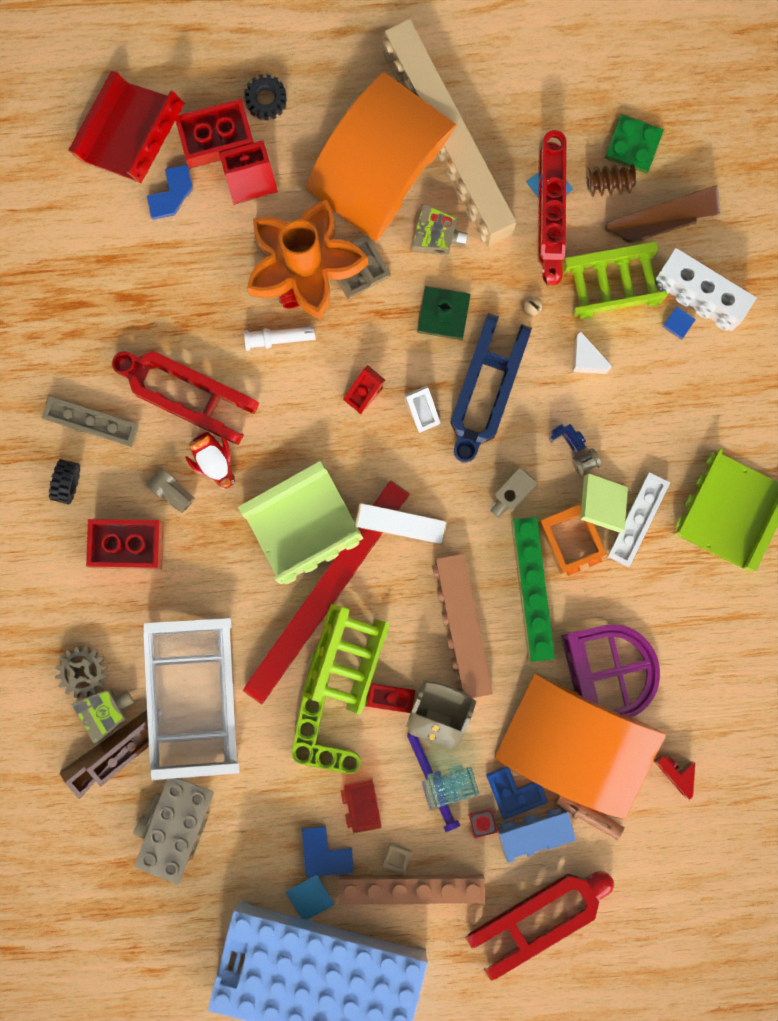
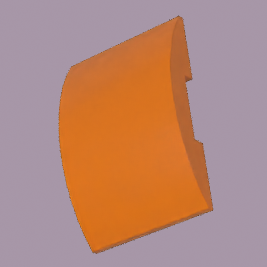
[305,72,457,242]
[494,673,666,819]

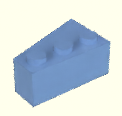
[497,807,576,863]

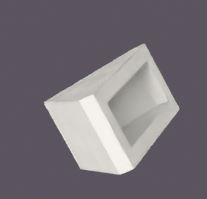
[573,332,612,374]
[405,386,441,433]

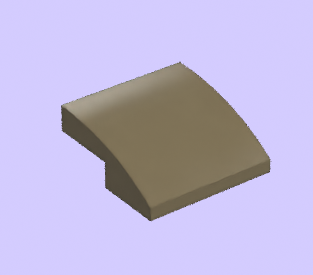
[337,236,391,299]

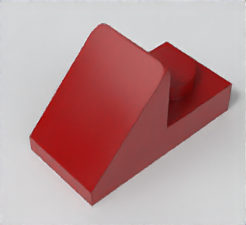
[343,365,386,414]
[654,755,695,800]

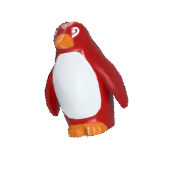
[185,432,235,489]

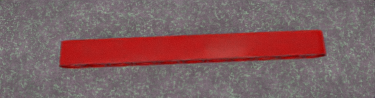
[242,480,410,705]

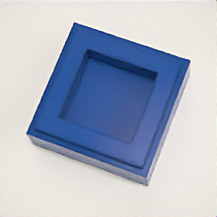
[663,307,696,340]

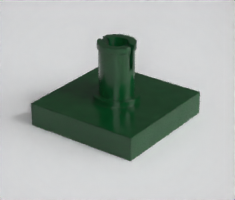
[417,286,471,341]

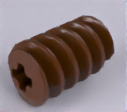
[586,164,636,197]

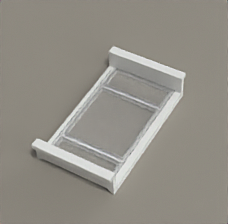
[143,618,239,780]

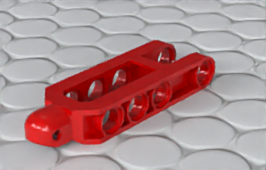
[538,130,567,286]
[112,351,260,445]
[465,871,614,981]

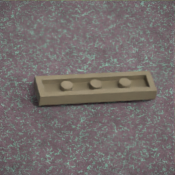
[42,396,139,447]

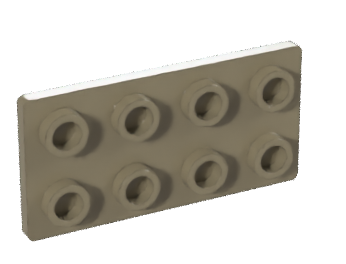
[135,778,214,884]

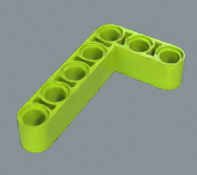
[292,650,361,774]

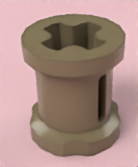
[571,448,602,477]

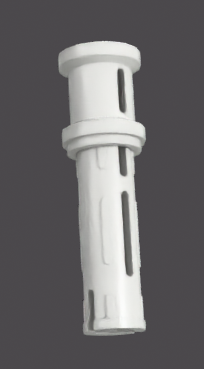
[244,325,315,351]

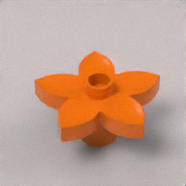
[247,200,368,319]

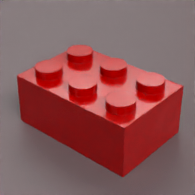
[175,98,254,169]
[86,519,164,570]

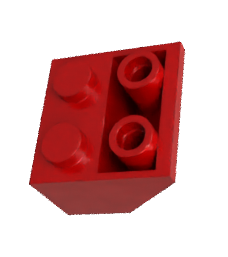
[219,140,278,205]

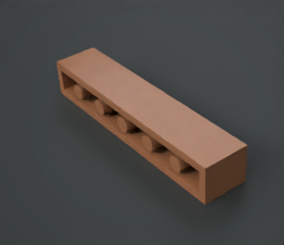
[432,553,493,698]
[338,874,485,905]

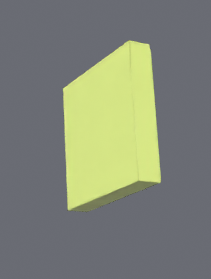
[580,473,628,532]

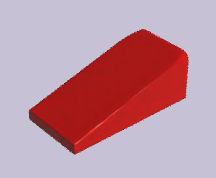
[365,683,415,713]

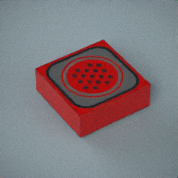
[468,808,498,838]

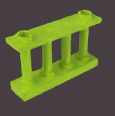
[563,241,668,319]
[301,604,390,715]

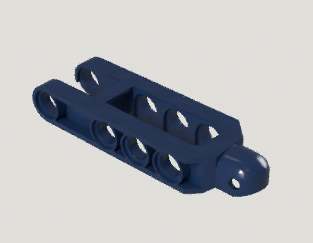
[450,313,532,463]

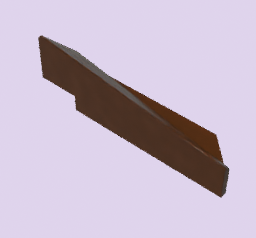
[605,185,720,243]
[60,707,162,799]

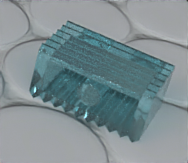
[422,764,480,810]

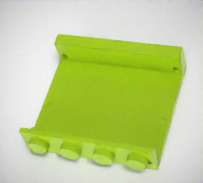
[674,449,778,572]

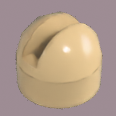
[524,297,543,317]

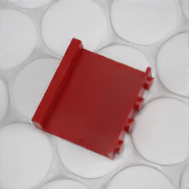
[68,71,185,183]

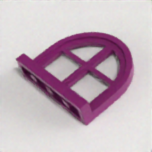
[561,625,660,717]

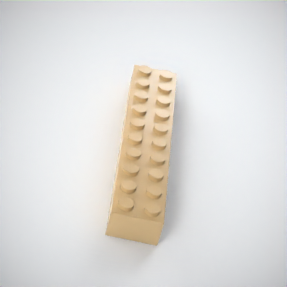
[383,19,516,247]

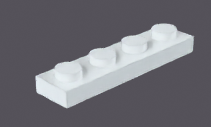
[607,472,670,567]

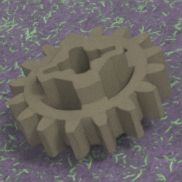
[55,646,108,698]

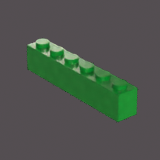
[511,517,555,662]

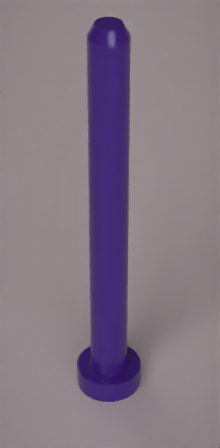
[407,732,461,832]

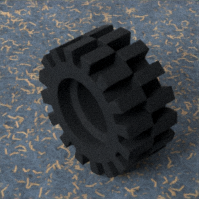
[244,74,287,121]
[49,459,81,505]

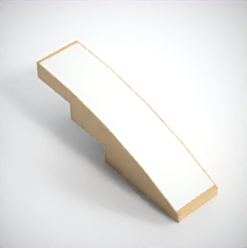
[354,503,447,545]

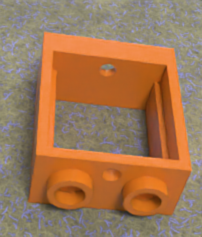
[538,503,607,576]

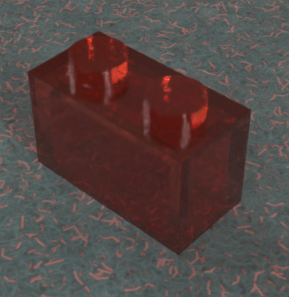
[341,778,382,833]

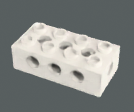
[655,248,756,332]

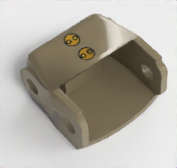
[406,680,476,749]

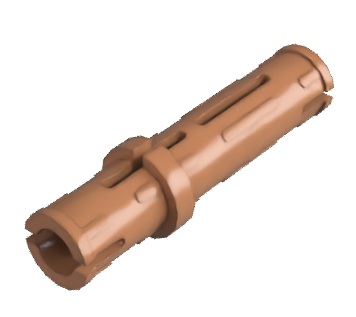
[554,795,625,840]

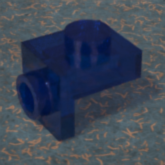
[549,424,586,455]

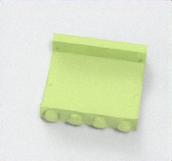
[238,461,363,584]

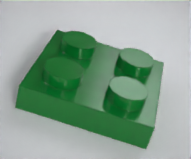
[605,114,664,174]

